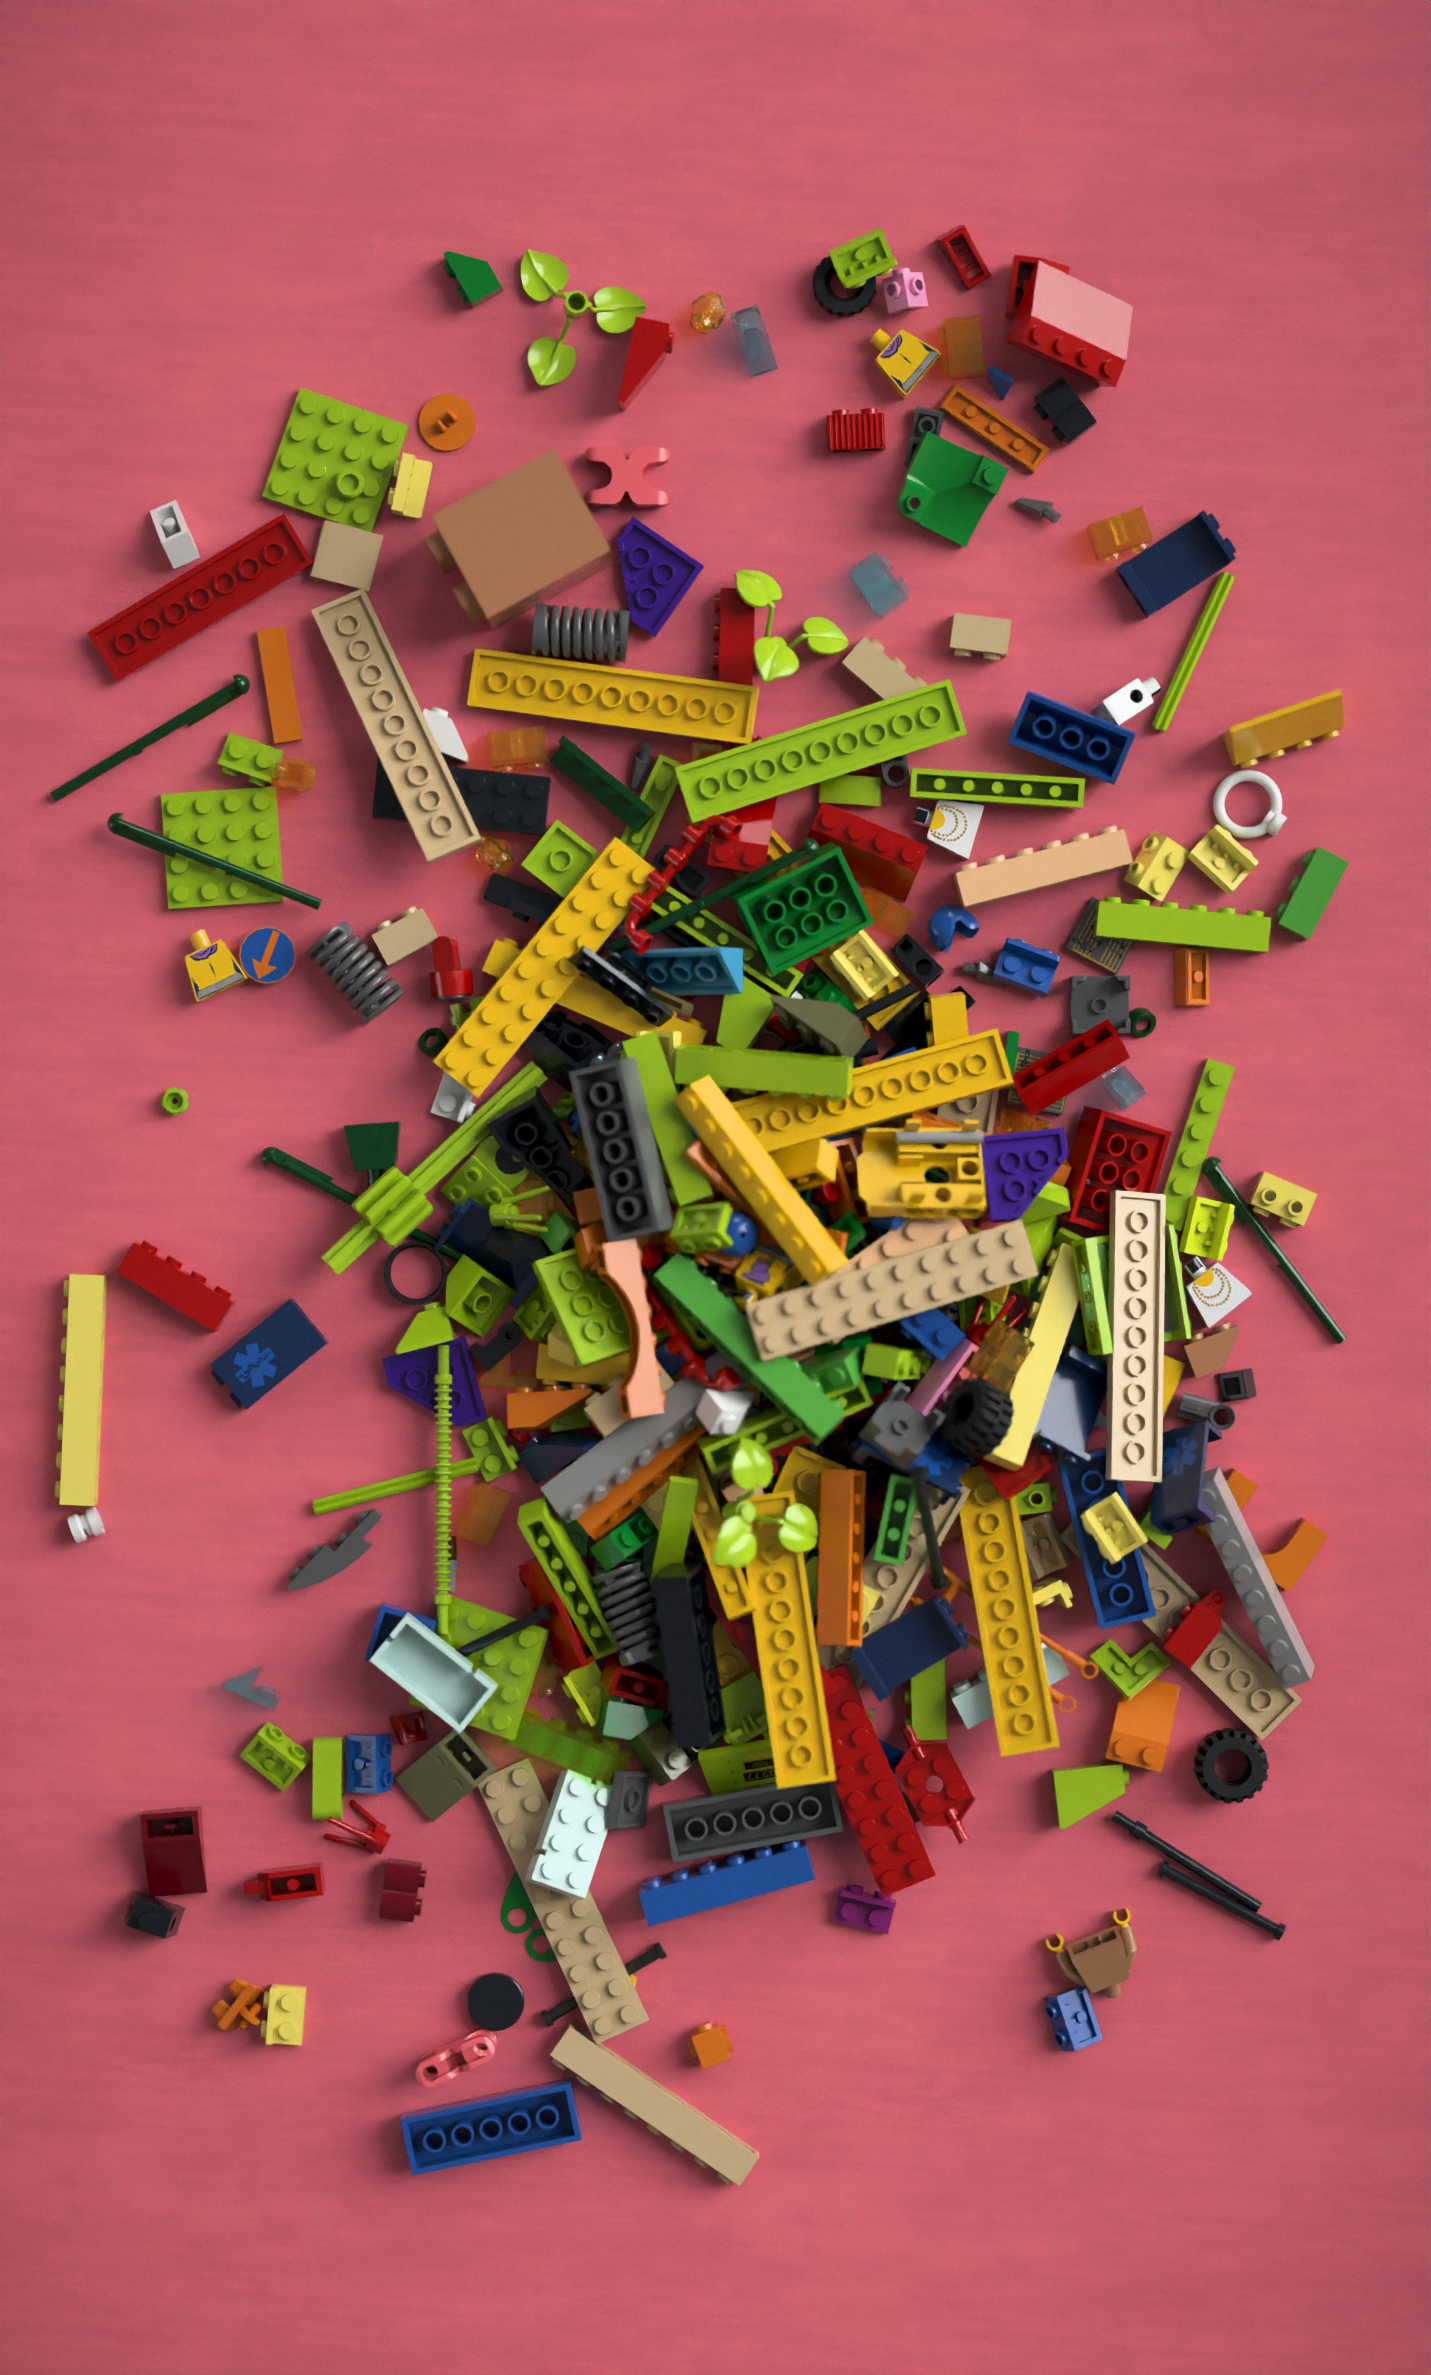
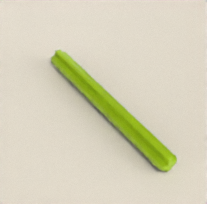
[1152,572,1235,732]
[312,1457,479,1515]

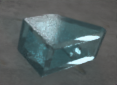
[730,305,778,378]
[1099,1066,1147,1111]

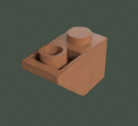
[1182,1322,1240,1378]

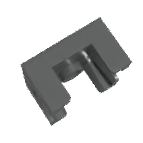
[1070,975,1131,1035]
[858,1381,946,1470]

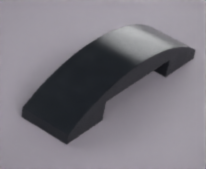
[484,1227,555,1265]

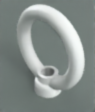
[1213,770,1287,839]

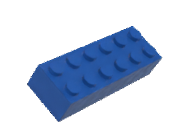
[1056,1447,1156,1630]
[639,1839,815,1927]
[400,2078,583,2176]

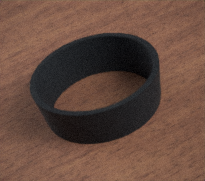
[384,1242,447,1305]

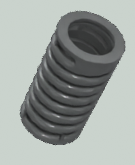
[532,603,630,663]
[306,920,405,1025]
[592,1561,661,1667]

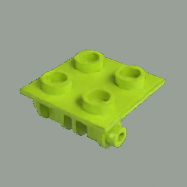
[441,1155,514,1211]
[721,1670,769,1745]

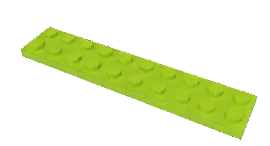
[674,679,967,823]

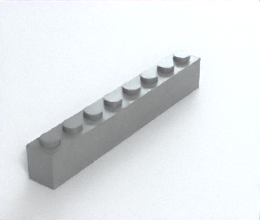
[540,1350,751,1523]
[1202,1467,1315,1689]

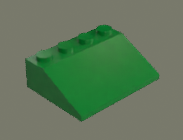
[730,842,874,976]

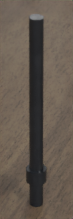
[778,981,919,1053]
[1111,1810,1262,1912]

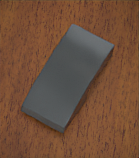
[904,406,944,467]

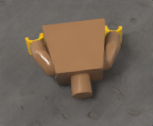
[1046,1908,1137,1998]

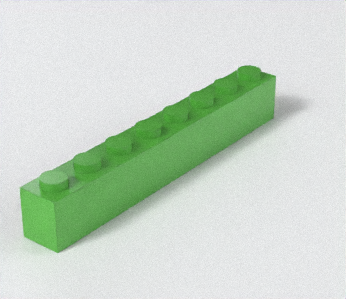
[651,1252,846,1446]

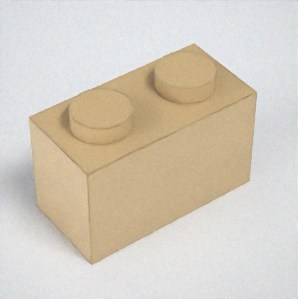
[949,613,1011,661]
[371,906,439,967]

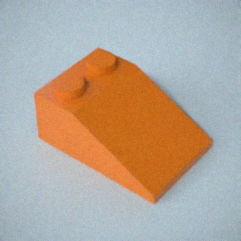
[1103,1679,1181,1773]

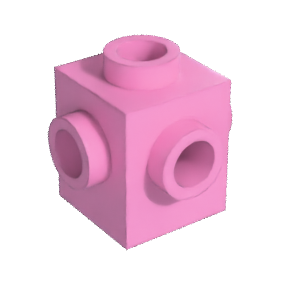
[882,268,928,314]

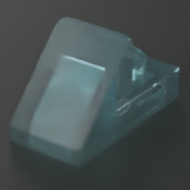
[221,1665,281,1710]

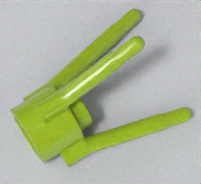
[489,1186,549,1233]

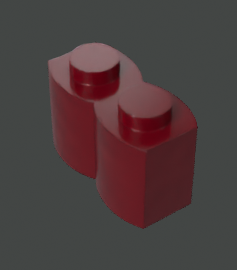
[379,1858,427,1923]

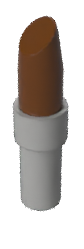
[448,1536,458,1592]

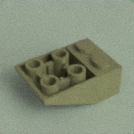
[770,995,868,1057]
[626,1709,725,1787]
[395,1728,498,1822]

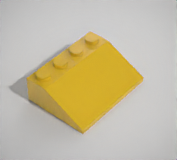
[1222,689,1345,769]

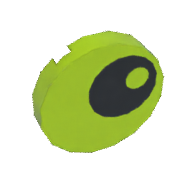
[474,1135,529,1190]

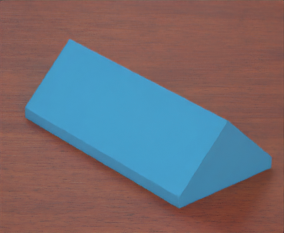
[621,947,743,996]

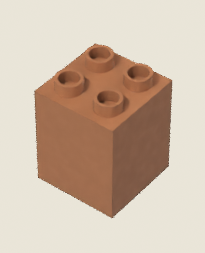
[424,448,613,630]

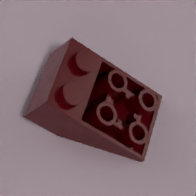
[140,1806,208,1897]

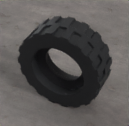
[813,256,876,317]

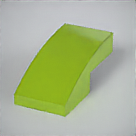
[819,775,883,807]

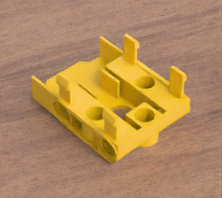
[856,1119,986,1219]

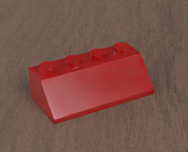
[804,802,929,901]
[519,1557,595,1672]

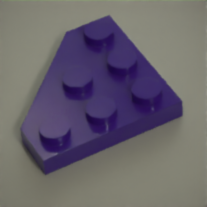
[617,517,704,638]
[981,1128,1068,1223]
[382,1336,488,1427]

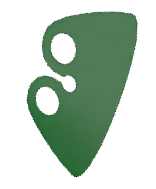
[500,1870,558,1962]

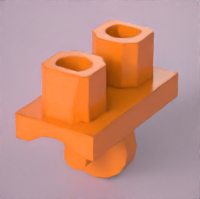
[212,1978,265,2032]

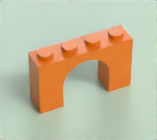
[1195,1468,1329,1593]

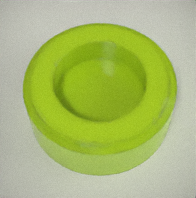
[336,468,365,499]

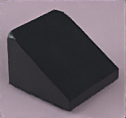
[1217,1368,1256,1402]

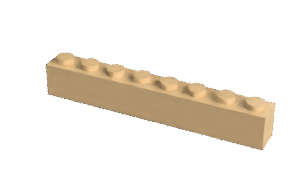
[550,2022,759,2186]

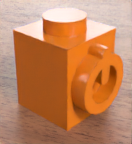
[688,2021,734,2069]

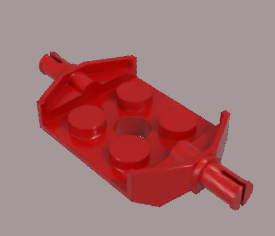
[895,1725,976,1844]

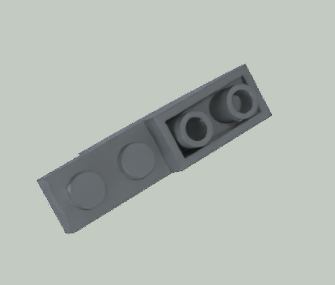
[287,1508,383,1591]

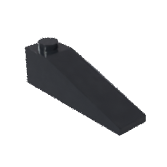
[523,1011,614,1092]
[486,1086,595,1204]

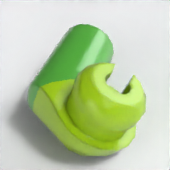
[551,1091,577,1121]

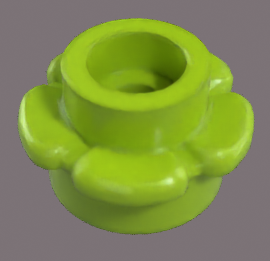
[161,1087,189,1116]

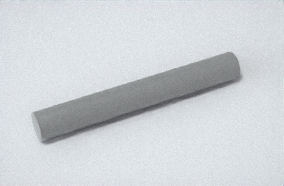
[895,1131,984,1143]

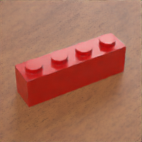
[713,588,755,686]
[1012,1019,1130,1116]
[116,1240,235,1332]

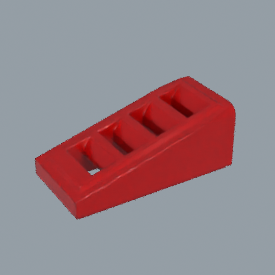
[936,225,992,290]

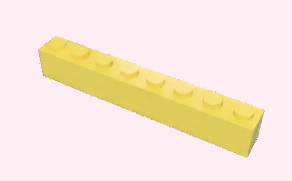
[983,1243,1080,1471]
[55,1274,107,1506]

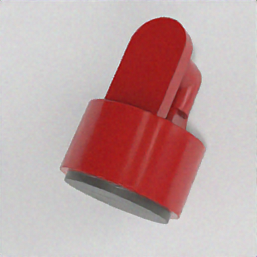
[429,936,474,1000]

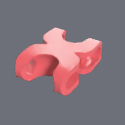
[584,446,669,508]
[416,2028,497,2088]

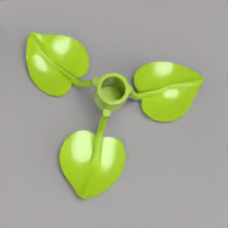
[520,250,647,386]
[734,570,849,684]
[712,1437,818,1567]

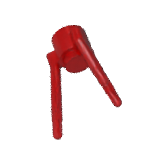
[966,1296,1029,1352]
[324,1800,391,1855]

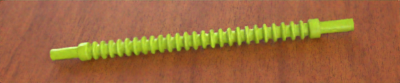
[434,1345,452,1634]

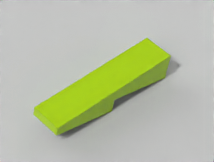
[650,1476,699,1583]

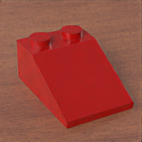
[618,317,675,411]
[707,796,777,874]

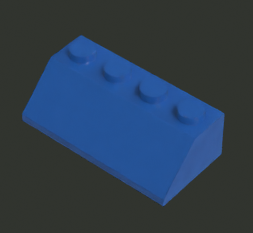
[1007,690,1136,785]

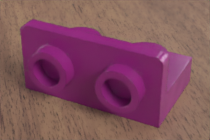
[832,1884,896,1935]

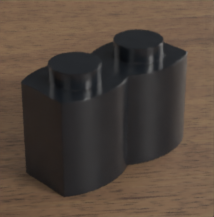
[1033,376,1097,445]
[653,844,711,898]

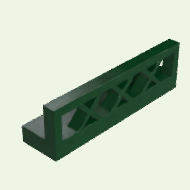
[550,735,656,834]

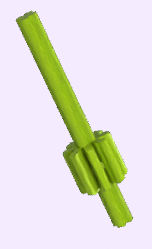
[321,1060,548,1276]

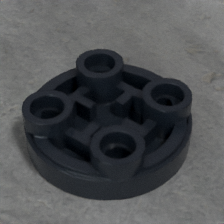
[467,1972,525,2031]

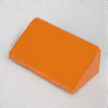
[1174,948,1210,1006]

